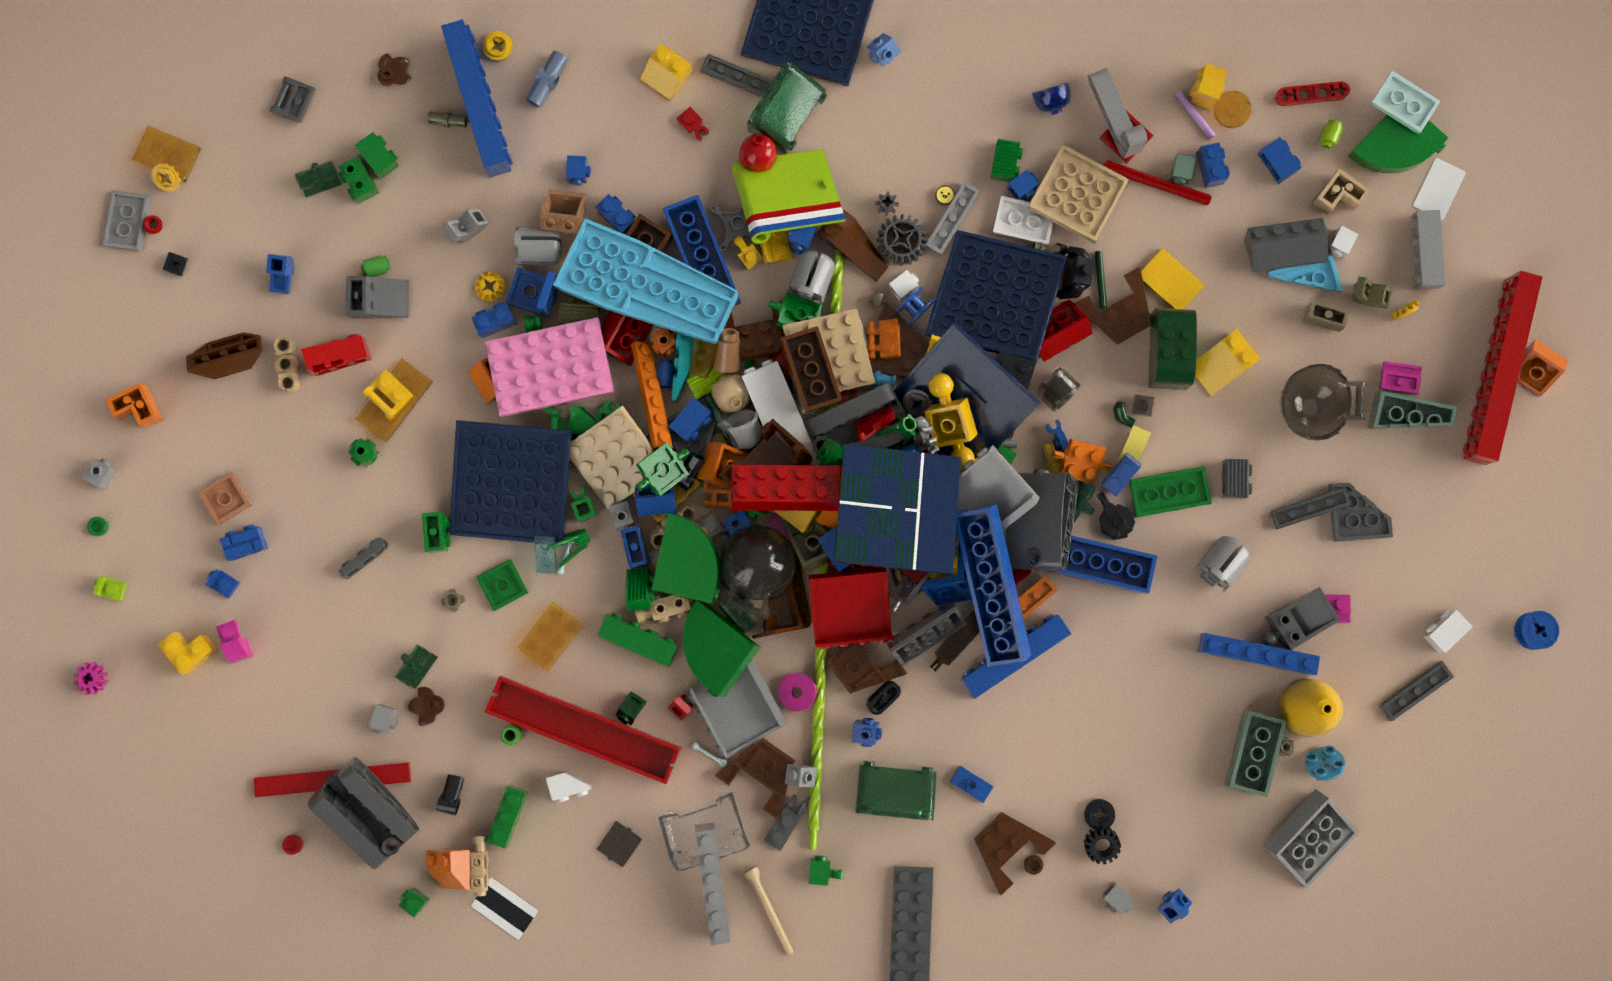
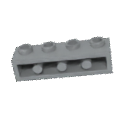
[1409,210,1445,289]

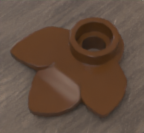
[377,53,412,86]
[408,687,445,726]

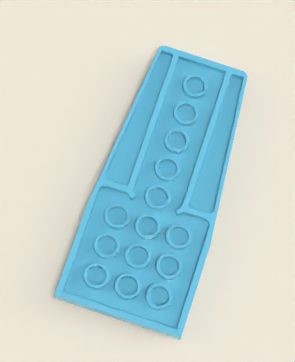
[553,218,738,344]

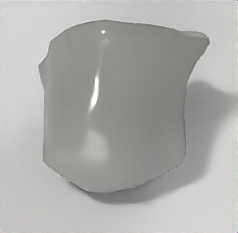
[717,409,763,449]

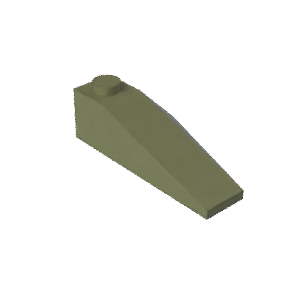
[778,515,830,573]

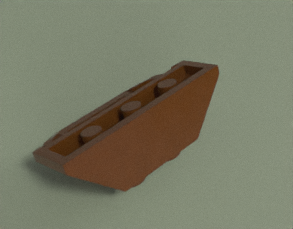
[186,332,263,380]

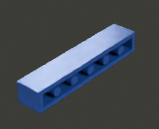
[961,614,1071,699]
[1198,633,1320,675]

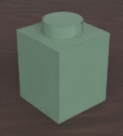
[1170,154,1196,185]

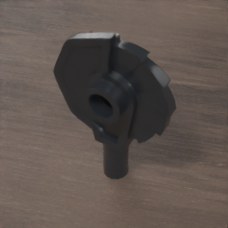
[1096,491,1135,540]

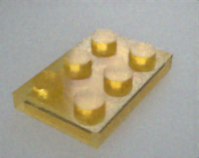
[132,126,201,183]
[517,602,584,671]

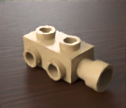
[635,594,693,624]
[468,835,489,896]

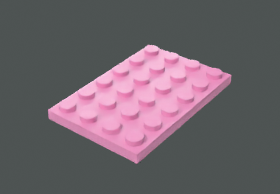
[485,317,614,417]

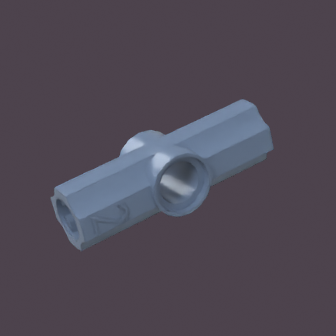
[526,50,568,108]

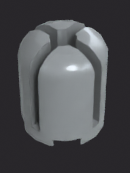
[514,227,562,265]
[787,250,835,304]
[1195,536,1251,592]

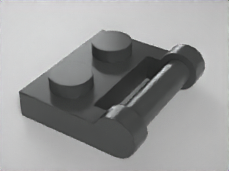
[269,76,316,123]

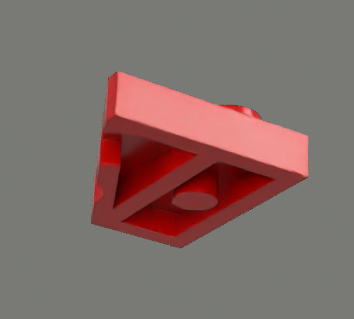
[856,405,895,442]

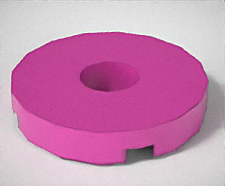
[778,673,817,712]

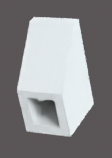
[546,772,592,803]

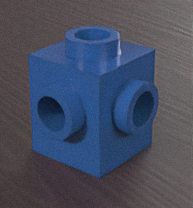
[852,718,882,747]
[1158,888,1192,924]

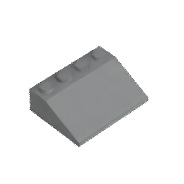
[1263,789,1359,889]

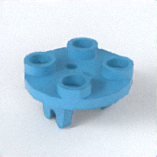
[1305,745,1345,781]

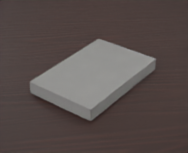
[102,190,151,252]

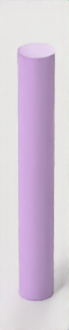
[1175,91,1216,139]

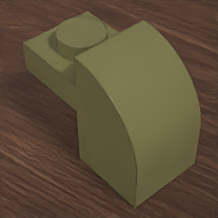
[1353,277,1392,309]

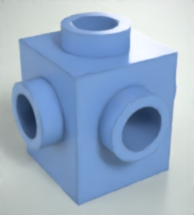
[867,33,901,66]

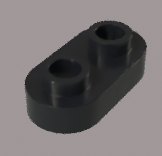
[866,681,901,715]

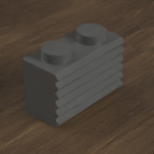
[1222,459,1252,499]

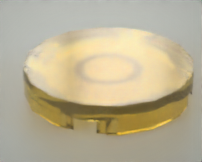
[1213,90,1252,129]

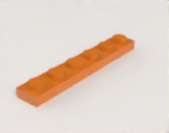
[631,341,673,450]

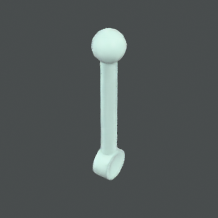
[557,541,574,575]
[691,742,727,767]

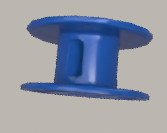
[895,286,935,326]
[1514,611,1560,650]

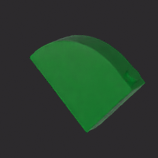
[1348,115,1448,173]
[652,512,721,603]
[683,600,761,697]

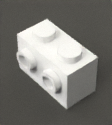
[1423,610,1473,653]

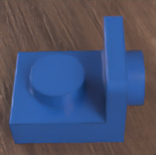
[205,569,240,599]

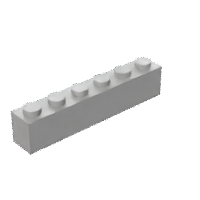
[694,822,731,946]

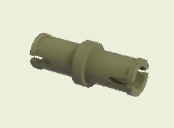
[428,111,468,128]

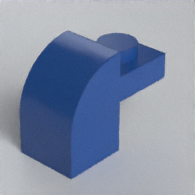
[266,254,294,294]

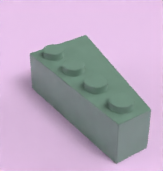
[1368,391,1458,428]

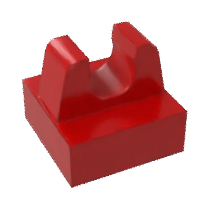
[668,694,693,721]

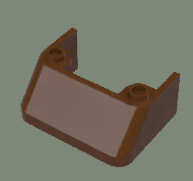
[737,553,811,639]

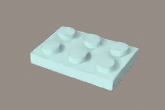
[1370,71,1441,134]

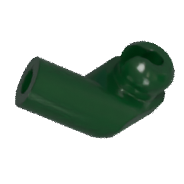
[1113,401,1135,428]

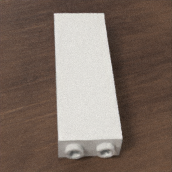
[741,359,821,466]

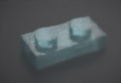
[534,536,557,574]

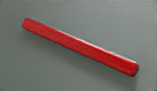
[1103,160,1212,206]

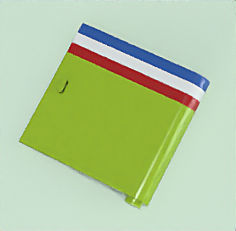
[731,149,845,244]

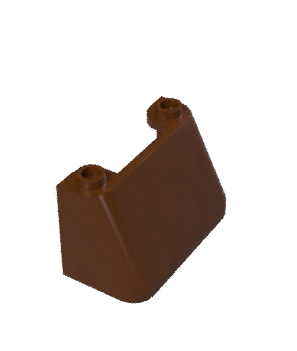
[719,419,813,513]

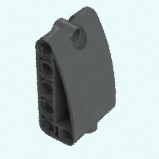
[804,383,915,454]
[1006,469,1078,573]
[308,757,419,869]

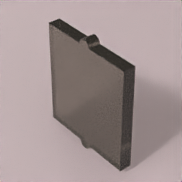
[597,821,642,867]

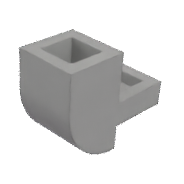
[443,208,489,243]

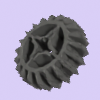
[876,214,928,266]

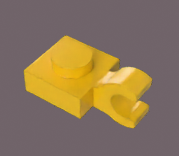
[732,236,763,270]

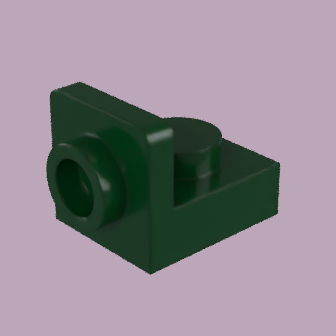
[616,691,647,726]

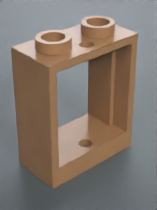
[540,189,586,234]

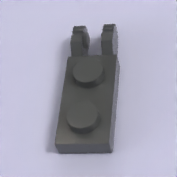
[338,537,388,579]
[764,795,808,851]

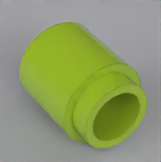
[1318,119,1343,149]

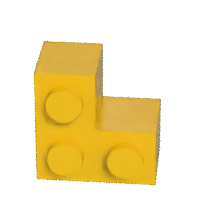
[1189,63,1228,111]
[157,632,219,675]

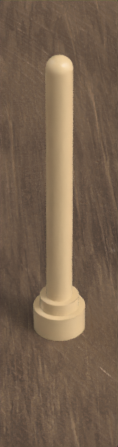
[743,866,793,955]

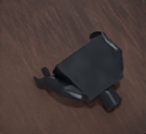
[1054,243,1095,299]

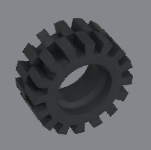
[1084,825,1121,865]

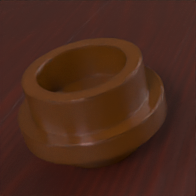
[1024,855,1043,875]

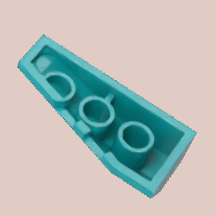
[672,332,706,403]

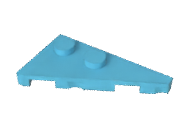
[1267,255,1342,292]

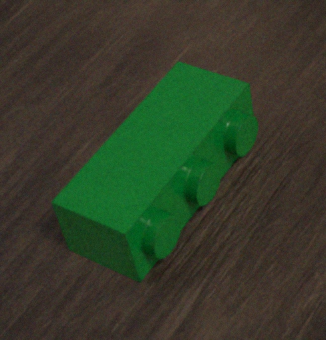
[486,785,529,849]

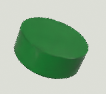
[87,517,109,536]

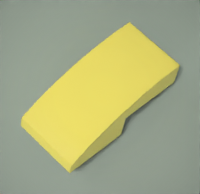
[1118,425,1151,462]

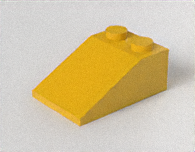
[1195,329,1260,397]

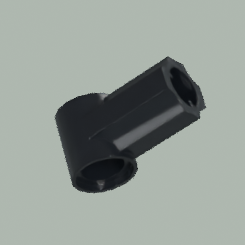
[677,451,706,491]
[436,774,465,816]

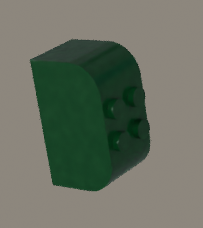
[1148,308,1197,390]

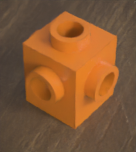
[650,328,677,357]

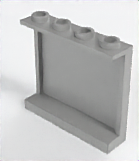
[957,445,1040,530]
[688,659,788,758]

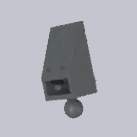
[1262,587,1340,650]

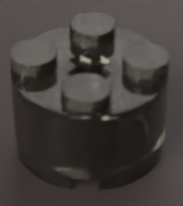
[1037,367,1081,412]

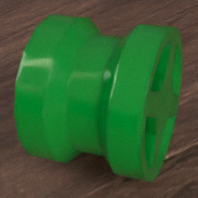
[524,314,542,333]

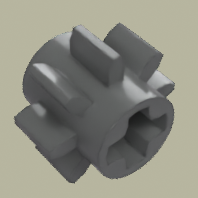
[875,191,899,216]

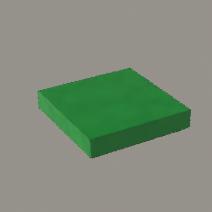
[477,559,529,611]

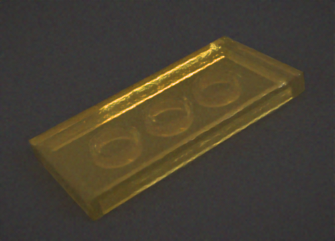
[356,359,433,442]

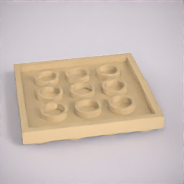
[1028,144,1129,244]
[782,309,875,392]
[570,405,655,510]

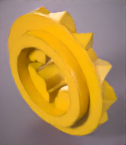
[483,31,513,62]
[151,163,181,192]
[474,271,505,302]
[1391,300,1421,321]

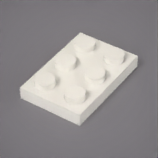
[992,196,1053,246]

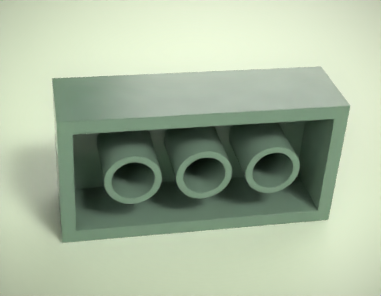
[1225,710,1287,797]

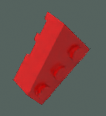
[301,334,371,376]

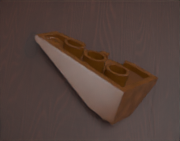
[817,209,888,282]

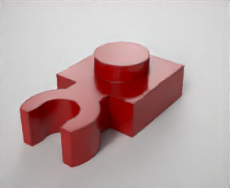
[676,106,709,141]

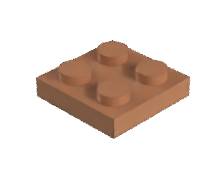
[198,472,252,526]

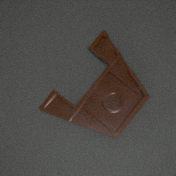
[1075,267,1151,345]
[724,301,783,361]
[870,303,929,377]
[827,643,907,694]
[715,738,795,819]
[974,812,1056,895]

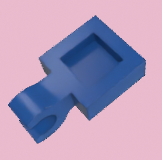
[1046,420,1068,452]

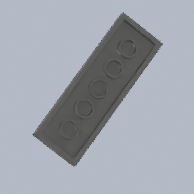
[890,866,934,981]

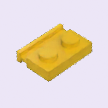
[760,231,792,264]

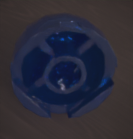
[1032,83,1071,115]

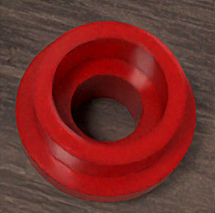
[143,215,163,234]

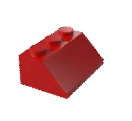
[1039,299,1093,362]
[601,311,653,366]

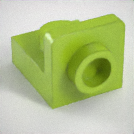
[93,576,128,602]

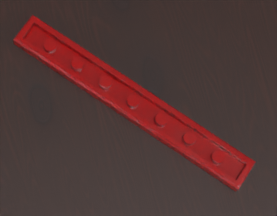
[254,762,411,797]

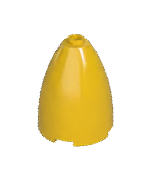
[1279,679,1343,737]

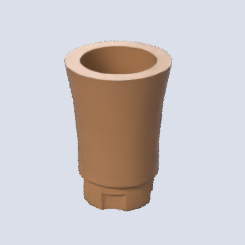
[713,328,740,373]

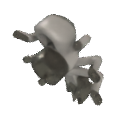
[911,416,939,455]

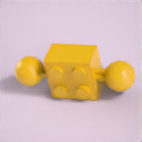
[924,373,978,471]

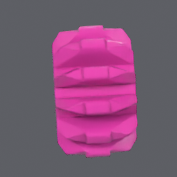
[73,662,108,695]

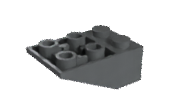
[346,276,409,318]

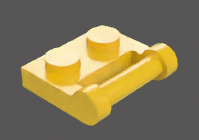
[362,369,415,420]

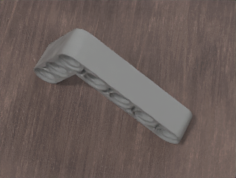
[1088,68,1147,159]

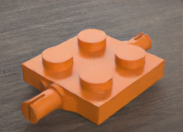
[1051,438,1112,484]

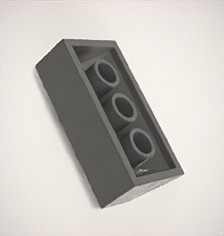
[1244,218,1329,272]

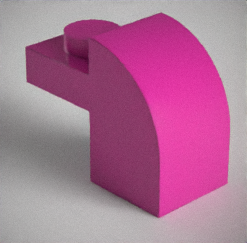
[216,620,253,663]

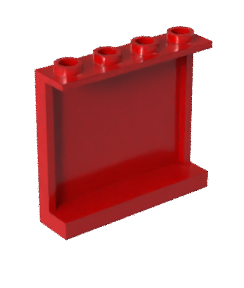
[808,567,893,649]

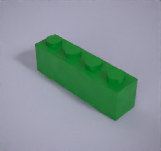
[597,613,678,667]

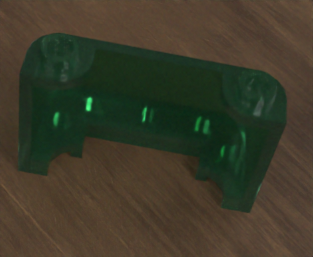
[747,60,827,154]
[855,761,937,821]

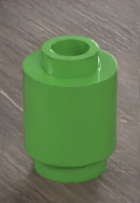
[361,255,391,277]
[501,725,523,745]

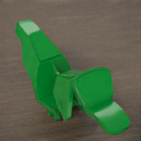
[542,401,622,435]

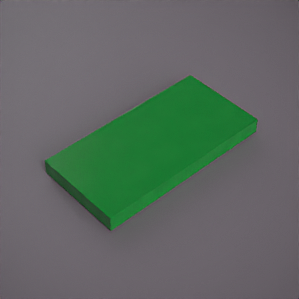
[1129,466,1212,518]

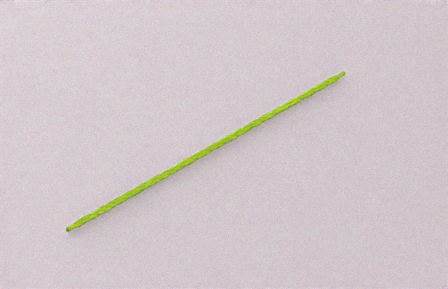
[808,249,844,850]

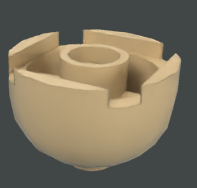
[711,373,750,413]

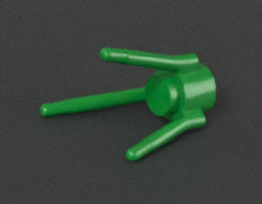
[875,414,916,446]
[547,528,591,567]

